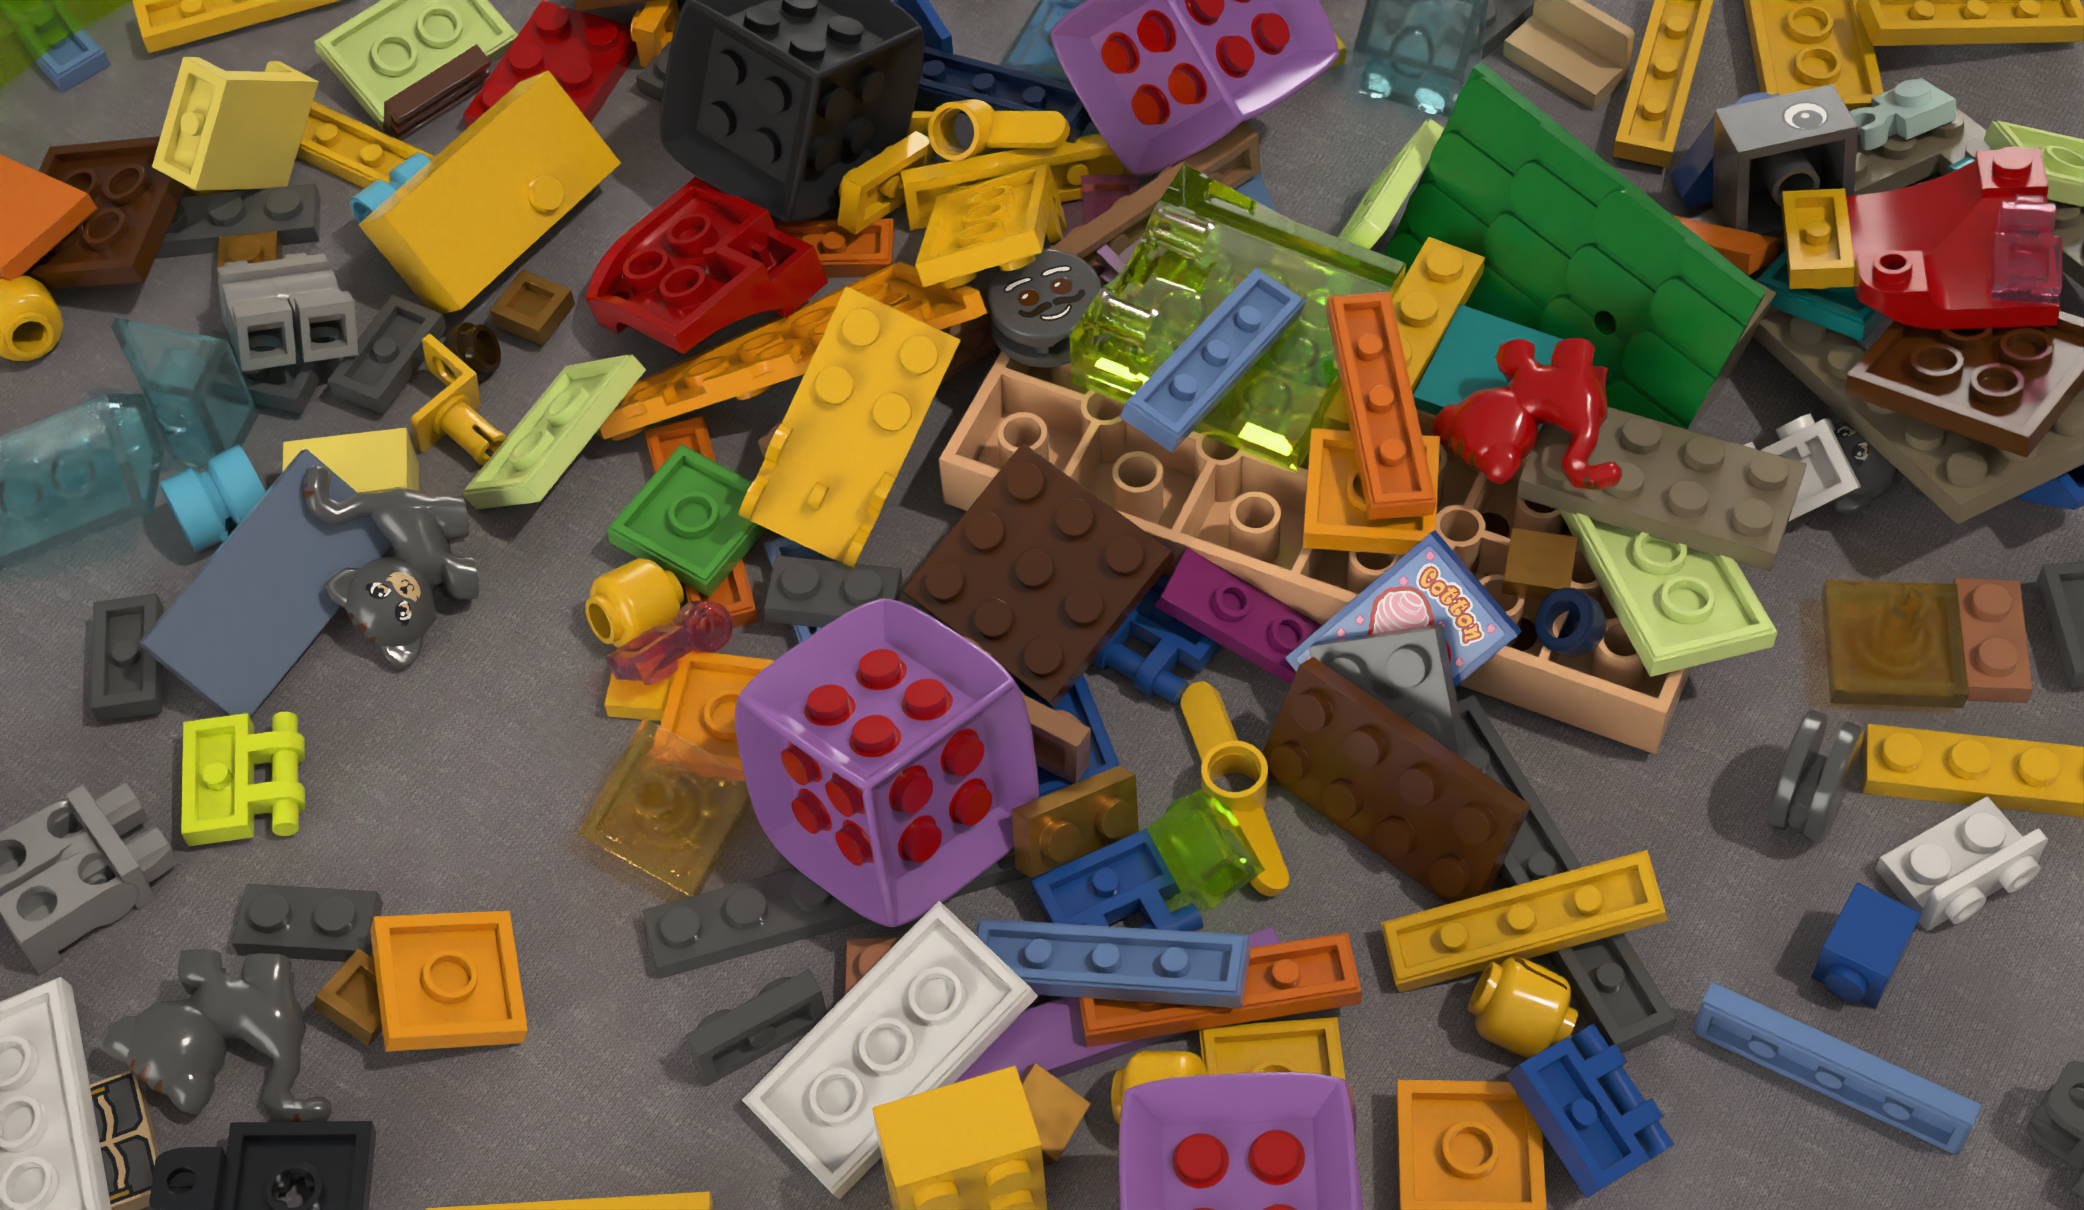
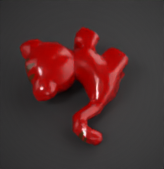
[1430,338,1622,490]

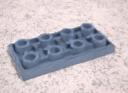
[138,449,391,717]

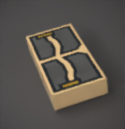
[90,1070,160,1210]

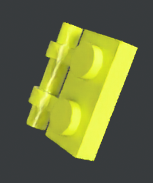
[181,712,305,847]

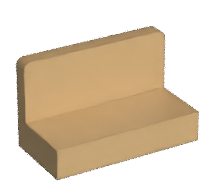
[1503,0,1635,110]

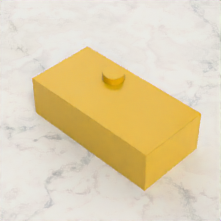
[358,70,621,314]

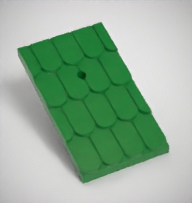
[1377,61,1777,430]

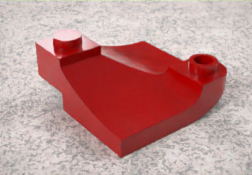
[1846,147,2060,330]
[586,177,828,354]

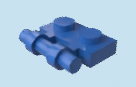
[1091,574,1222,705]
[1031,826,1204,932]
[1506,1024,1675,1199]

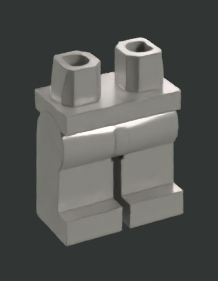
[217,252,358,372]
[0,782,178,975]

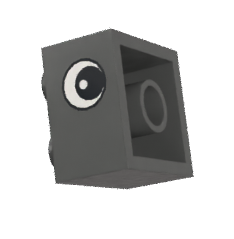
[1712,84,1858,239]

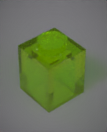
[1147,789,1265,909]

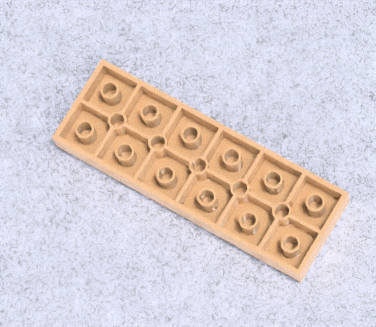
[939,298,1692,755]

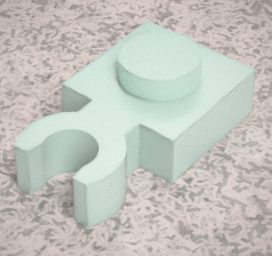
[1849,78,1957,150]

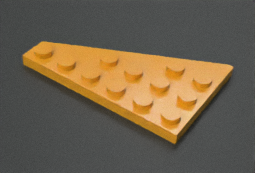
[596,261,987,441]

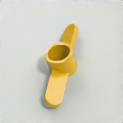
[907,99,1070,161]
[1181,681,1290,897]

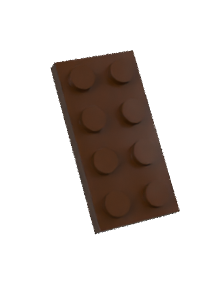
[1262,657,1531,904]

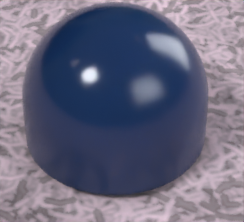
[1535,588,1606,657]

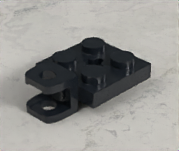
[149,1121,377,1210]

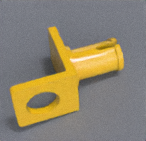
[410,333,507,465]

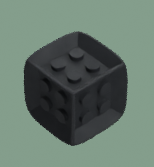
[660,0,924,222]

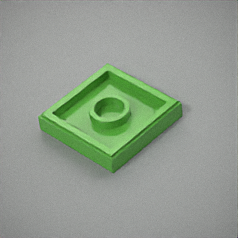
[606,444,767,597]

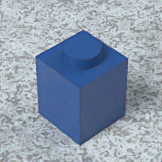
[1811,882,1922,1009]

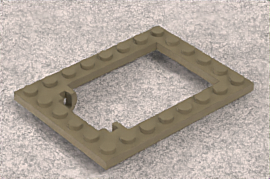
[1690,107,2084,524]

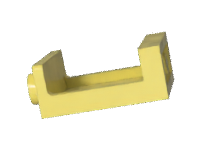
[152,57,319,190]

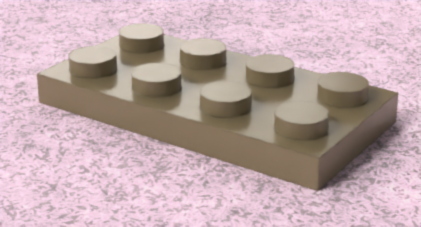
[1516,407,1807,572]

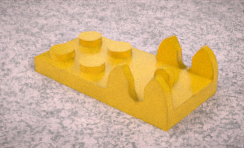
[915,162,1067,289]
[738,286,961,568]

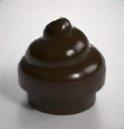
[441,322,501,382]

